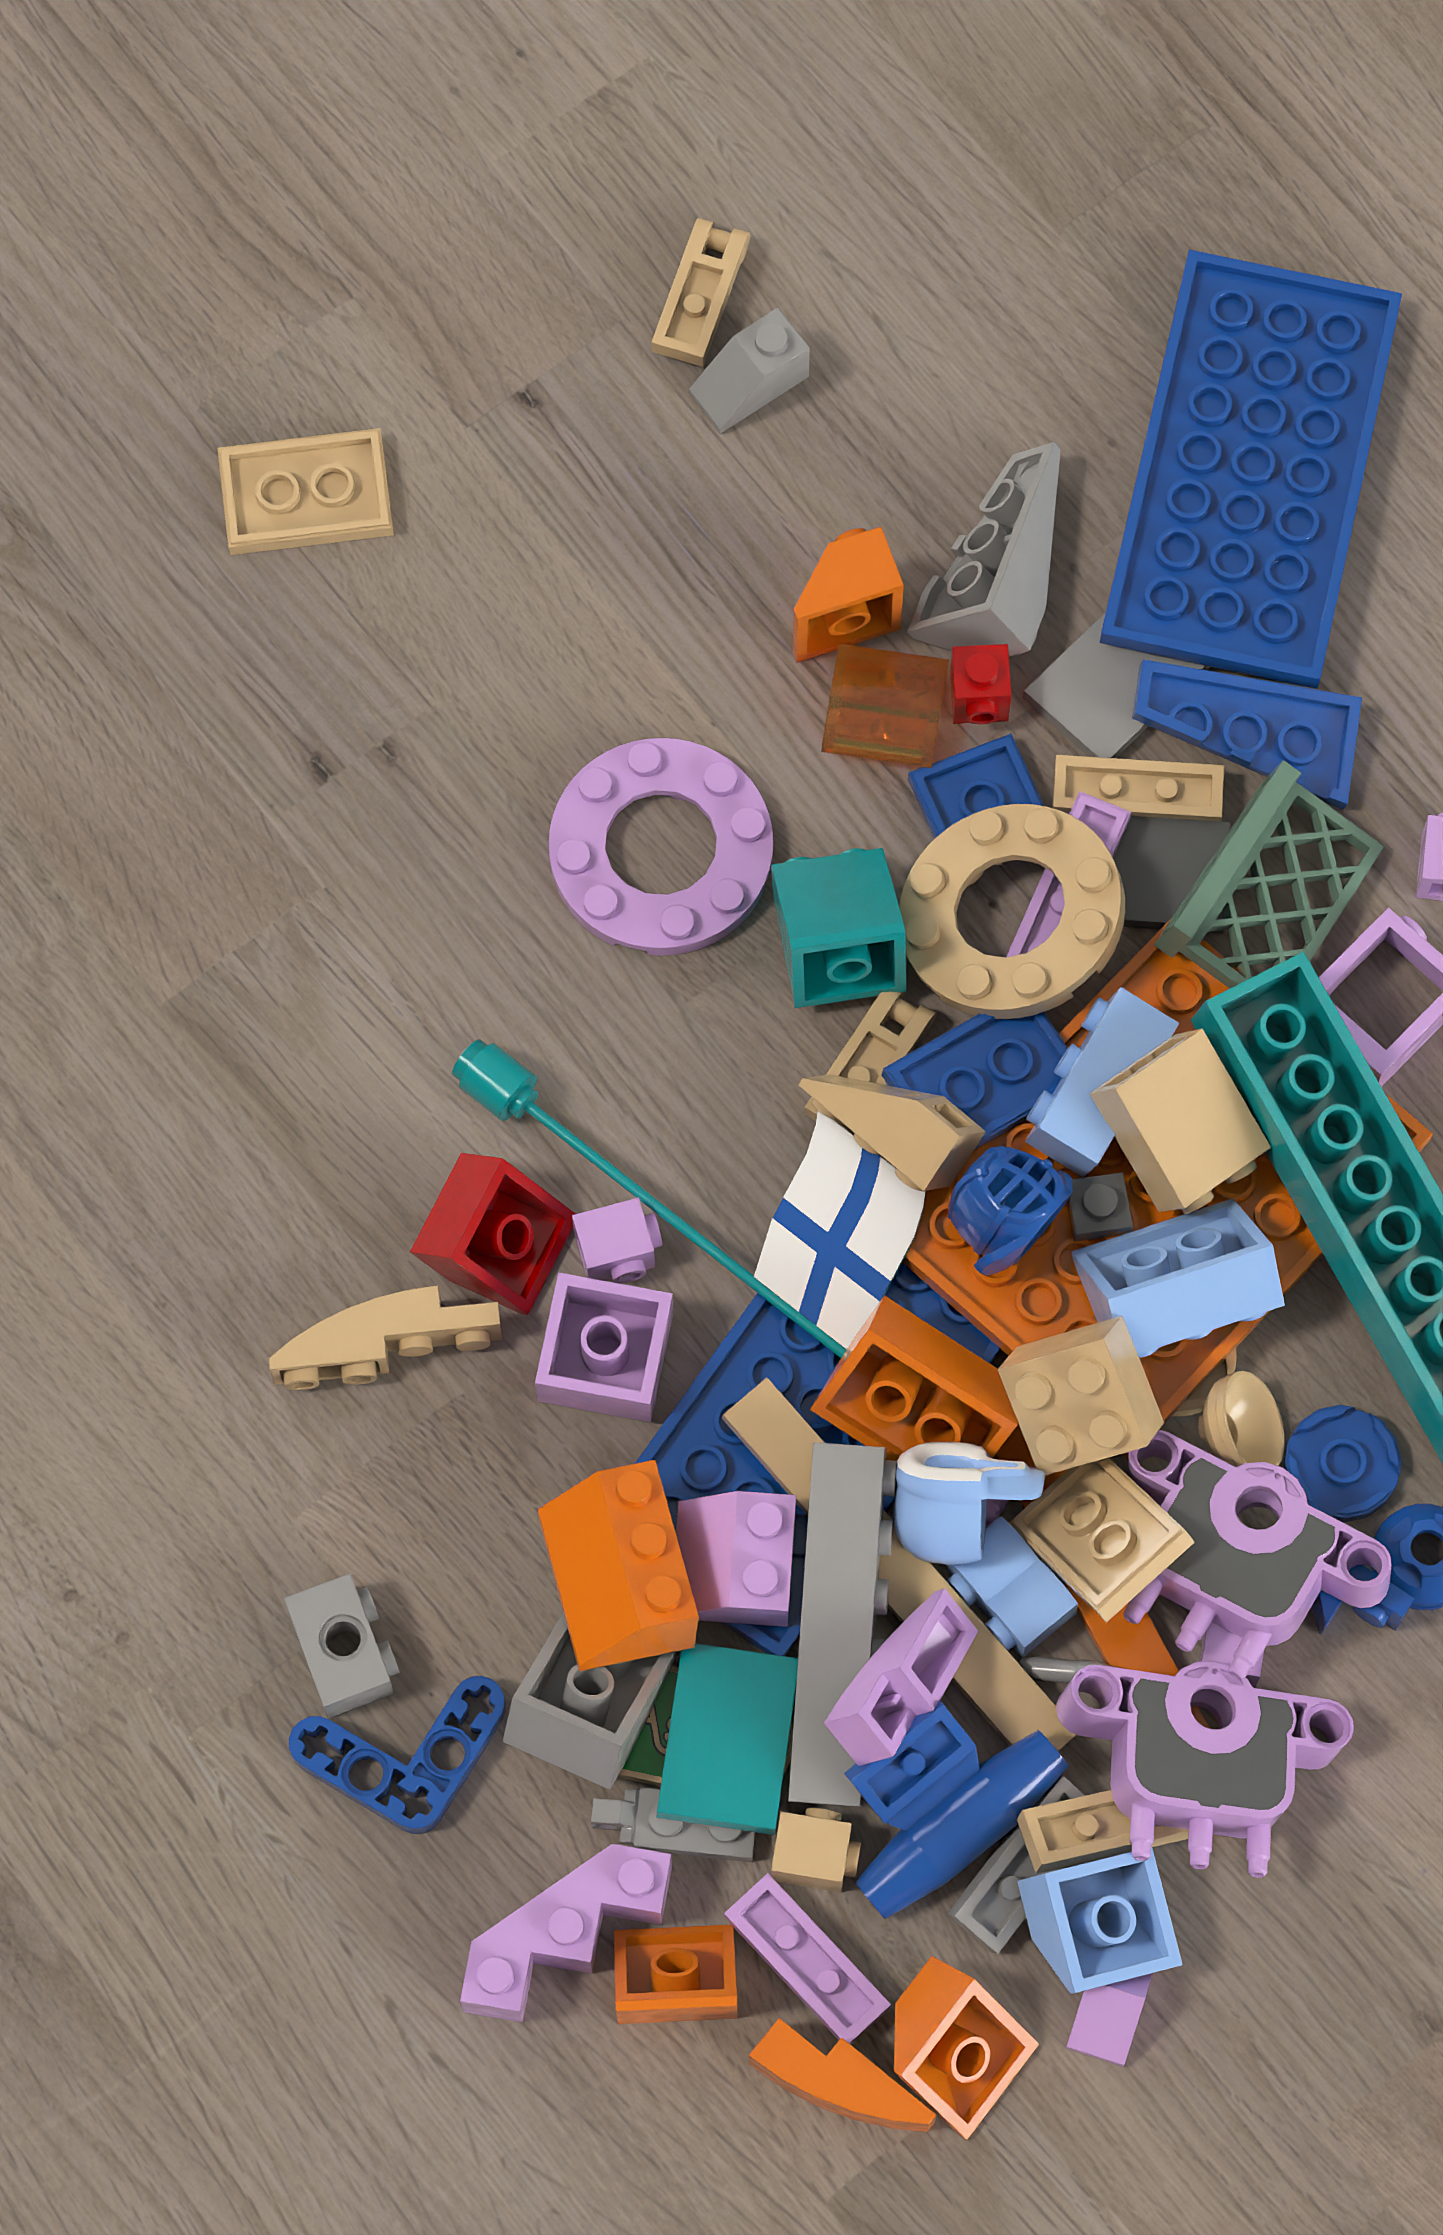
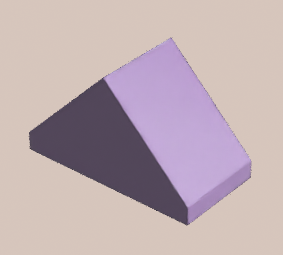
[1066,1973,1152,2067]

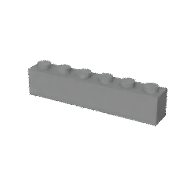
[788,1442,897,1807]

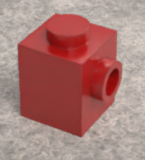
[950,644,1011,725]

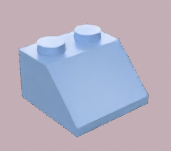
[1017,1847,1183,1994]

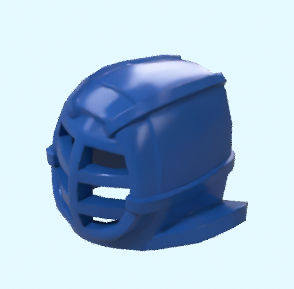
[948,1146,1073,1275]

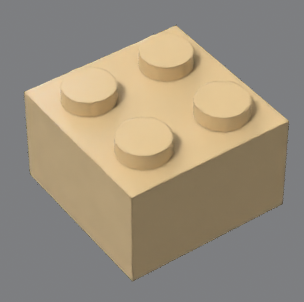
[997,1316,1164,1475]

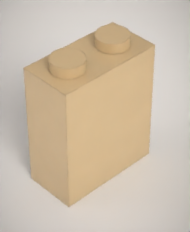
[1089,1029,1271,1214]

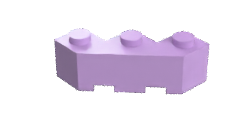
[460,1844,672,2023]

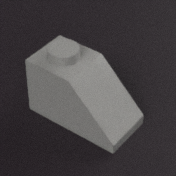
[689,307,810,434]

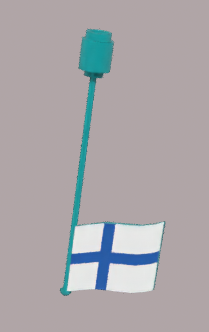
[452,1039,926,1358]

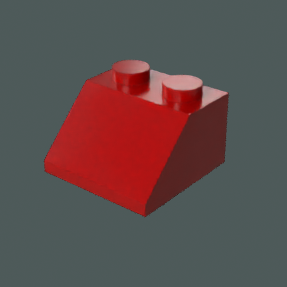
[410,1153,576,1315]

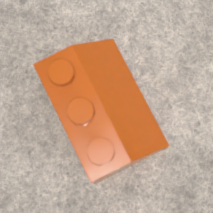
[810,1295,1018,1461]
[538,1460,699,1671]

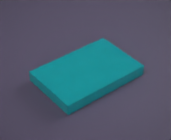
[656,1643,798,1835]

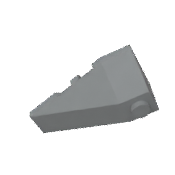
[907,442,1061,656]

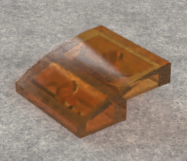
[821,644,949,768]

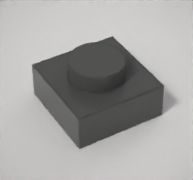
[1067,1172,1133,1242]

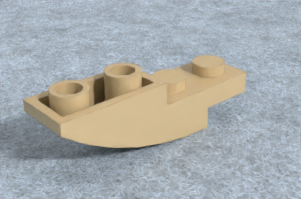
[269,1285,503,1390]

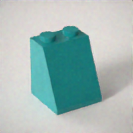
[771,848,906,1009]

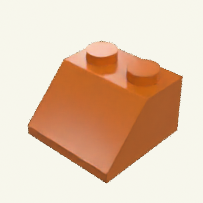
[793,527,904,663]

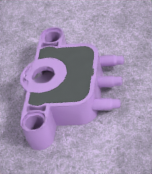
[1123,1429,1391,1680]
[1056,1661,1354,1878]

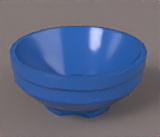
[1371,1504,1443,1610]

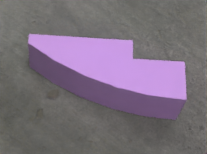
[824,1588,978,1766]

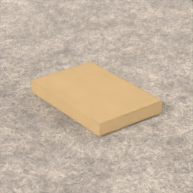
[217,428,394,555]
[1009,1458,1195,1623]

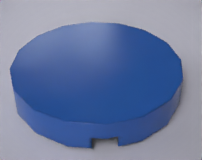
[1283,1405,1402,1523]

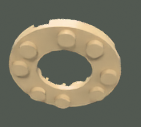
[899,804,1125,1019]

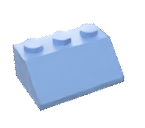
[1071,1198,1285,1358]

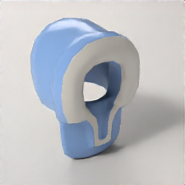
[893,1442,1045,1565]

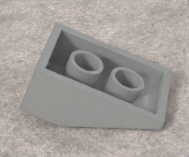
[502,1612,680,1790]

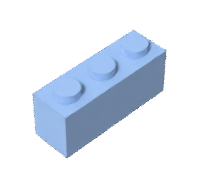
[1025,987,1179,1178]

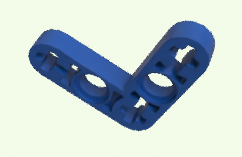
[289,1676,506,1834]

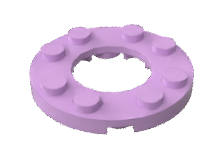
[549,738,773,956]

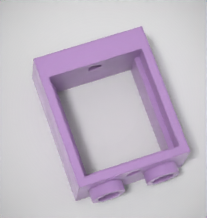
[1319,907,1443,1087]

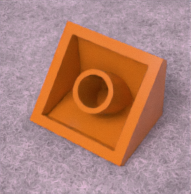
[614,1924,738,2024]

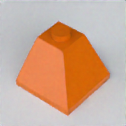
[894,1956,1039,2140]

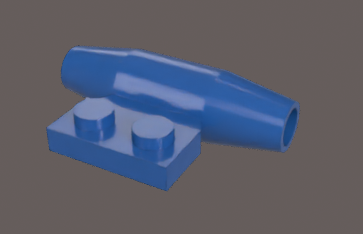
[844,1701,1069,1919]

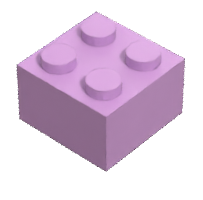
[535,1272,674,1422]

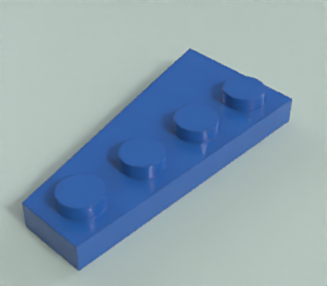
[1132,659,1362,810]

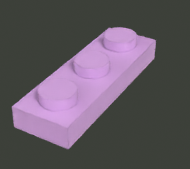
[724,1873,891,2045]

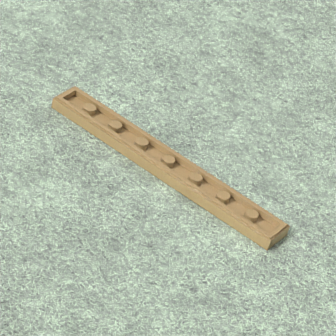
[722,1378,1076,1751]

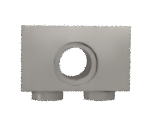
[284,1573,400,1719]

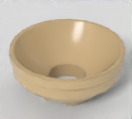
[1198,1371,1285,1467]

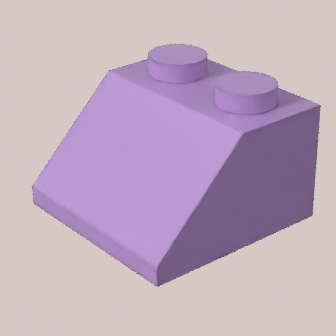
[676,1491,796,1627]

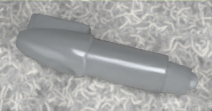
[1018,1656,1112,1684]

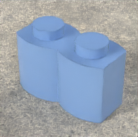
[946,1516,1078,1657]

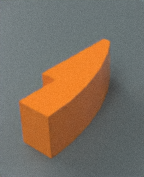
[749,2018,936,2132]

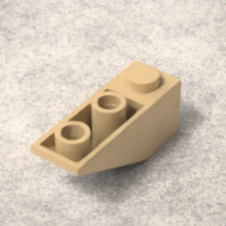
[798,1074,986,1191]

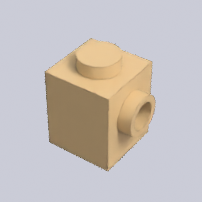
[771,1808,861,1892]

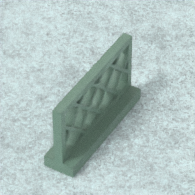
[1154,760,1385,988]

